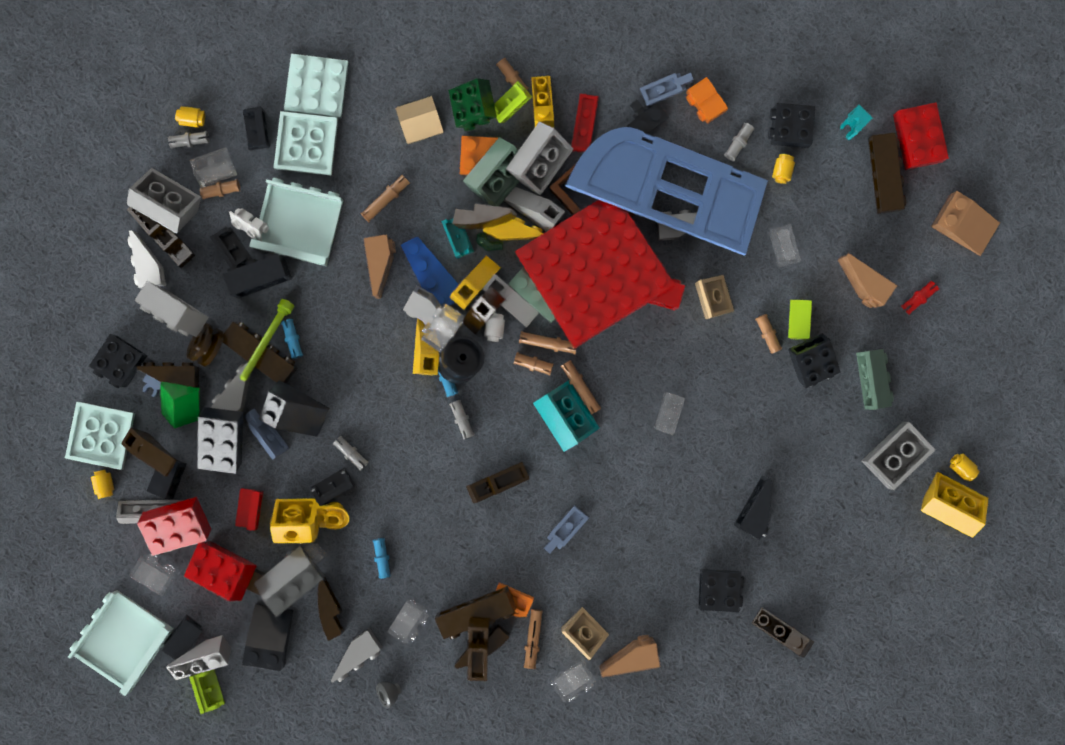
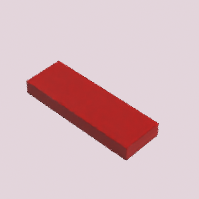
[571,93,599,153]

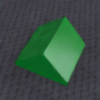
[160,382,200,429]

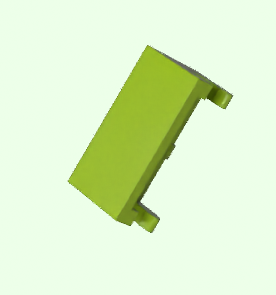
[494,81,532,123]
[788,300,812,340]
[189,669,225,714]

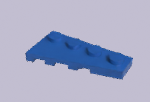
[401,236,459,309]

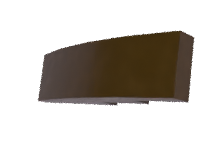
[127,207,195,268]

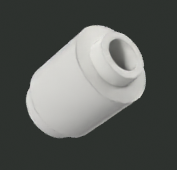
[484,313,505,342]

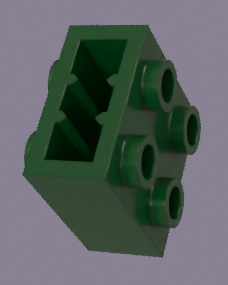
[448,78,497,131]

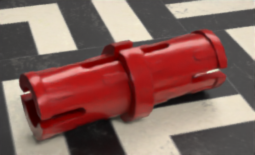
[901,281,939,315]

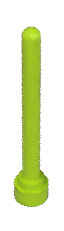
[240,299,295,381]

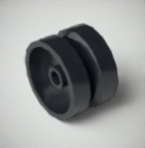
[438,336,485,384]

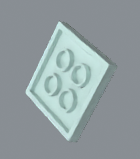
[284,54,349,118]
[274,111,338,176]
[65,402,135,470]

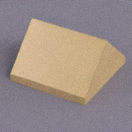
[396,96,444,144]
[695,275,734,319]
[561,607,609,660]

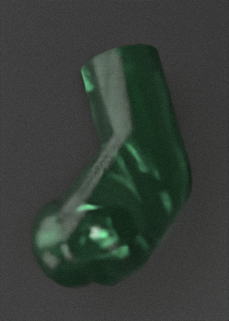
[476,232,503,251]

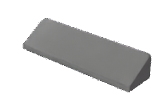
[116,500,183,524]

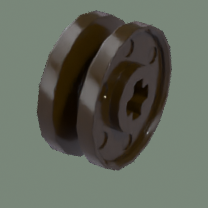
[186,323,224,367]

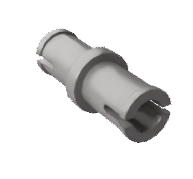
[724,123,755,161]
[168,131,210,149]
[449,400,475,440]
[333,436,369,471]

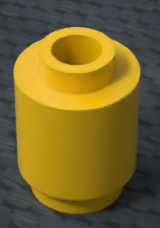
[175,106,205,128]
[772,154,795,184]
[950,453,980,482]
[91,469,114,499]

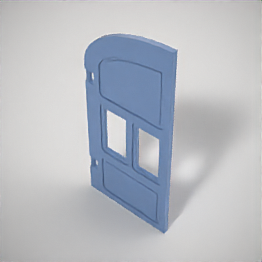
[566,127,768,256]

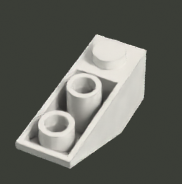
[128,230,166,289]

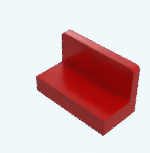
[235,488,263,531]

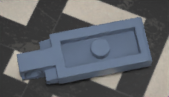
[640,73,694,106]
[244,409,289,460]
[544,505,589,554]

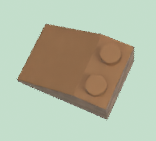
[931,191,1000,256]
[364,235,396,299]
[838,253,897,308]
[599,635,660,677]

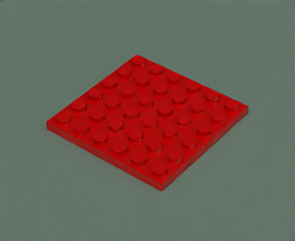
[515,200,675,348]

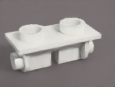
[229,208,269,241]

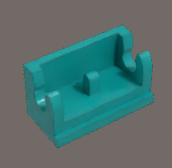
[840,105,873,140]
[441,219,474,259]

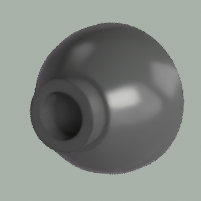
[376,681,401,708]

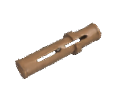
[360,175,410,222]
[519,331,577,354]
[560,360,601,415]
[524,609,543,669]

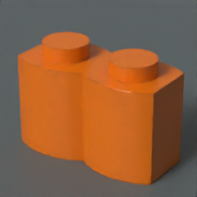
[686,77,728,124]

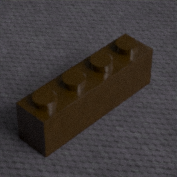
[868,133,906,214]
[223,321,297,383]
[434,586,516,640]

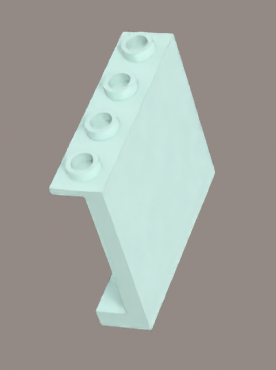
[250,178,344,266]
[68,590,174,696]

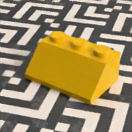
[921,472,988,538]

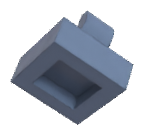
[143,374,161,397]

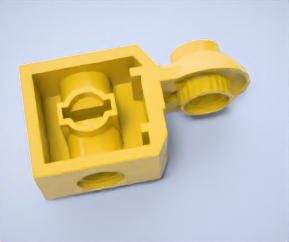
[270,499,349,543]

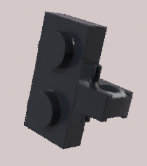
[627,100,669,138]

